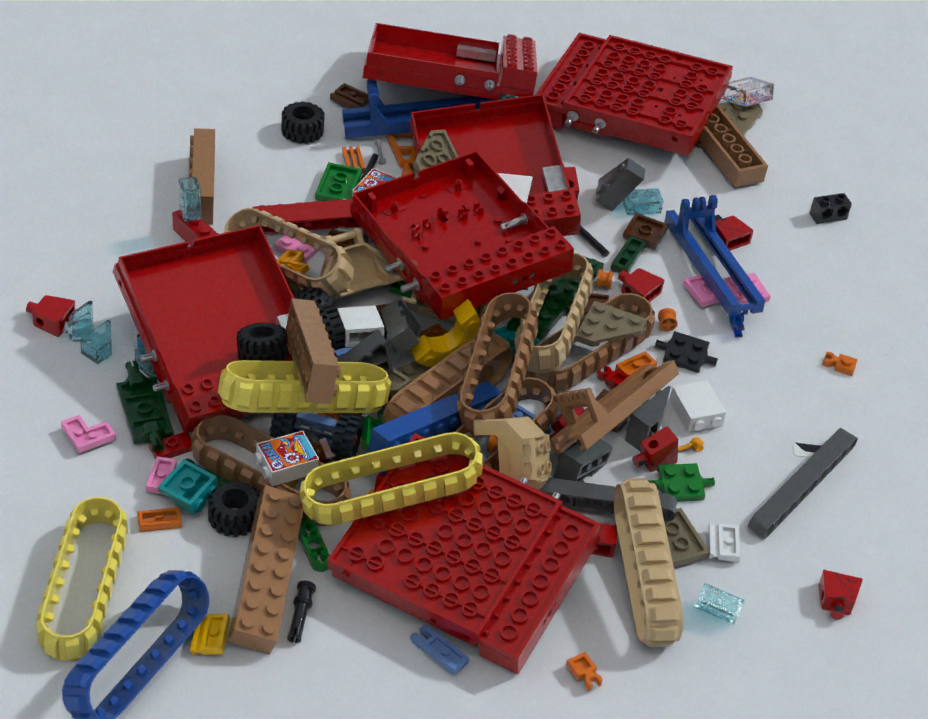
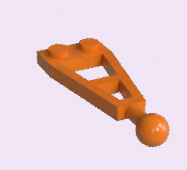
[386,132,416,178]

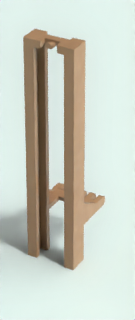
[549,360,679,454]

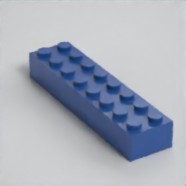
[368,381,502,475]

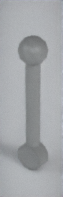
[374,139,386,165]

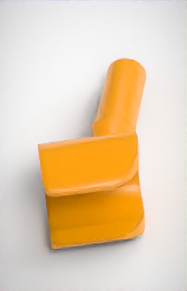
[678,437,704,452]

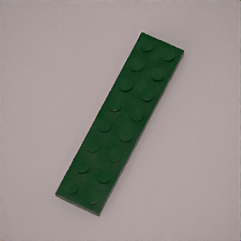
[507,253,604,341]

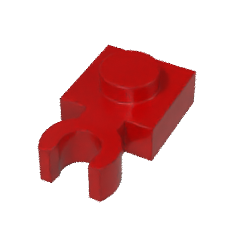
[597,366,630,388]

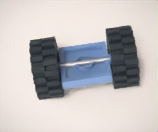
[269,413,364,461]

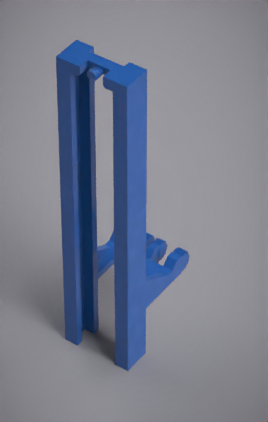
[342,79,495,139]
[664,195,765,317]

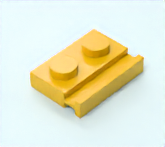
[190,613,231,656]

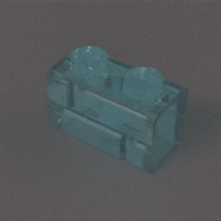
[178,177,202,221]
[623,188,663,215]
[694,583,744,624]

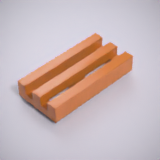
[342,146,365,173]
[137,507,182,532]

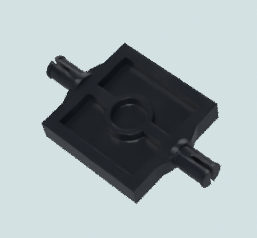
[655,331,718,373]

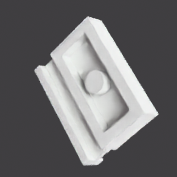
[708,522,740,562]

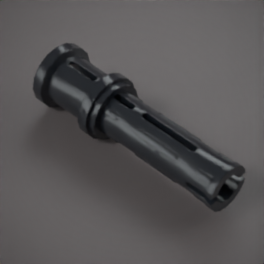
[287,580,316,643]

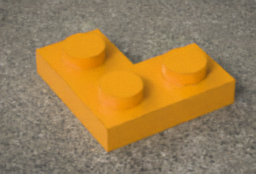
[277,249,309,275]

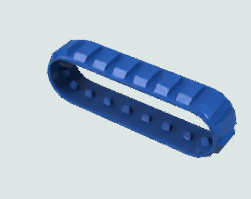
[62,570,209,719]

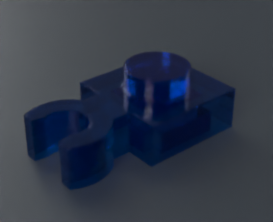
[729,312,745,337]

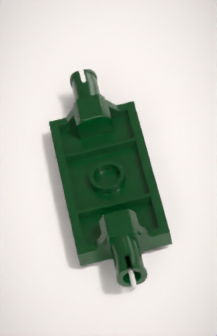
[116,361,174,452]

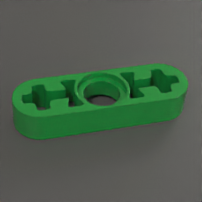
[298,520,330,572]

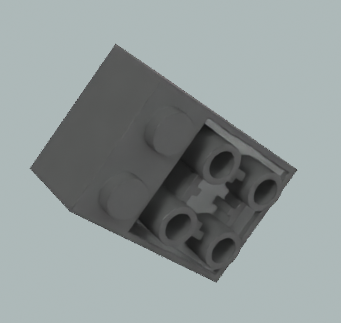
[625,386,671,451]

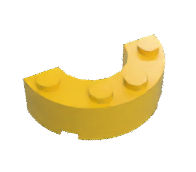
[410,299,480,367]

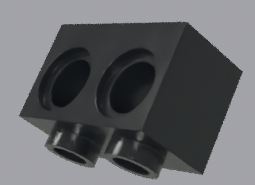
[809,193,852,224]

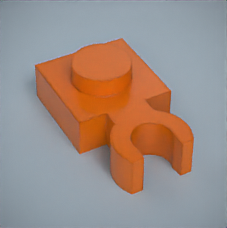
[822,352,858,376]
[566,652,602,691]

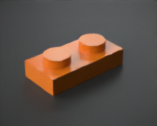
[615,351,657,375]

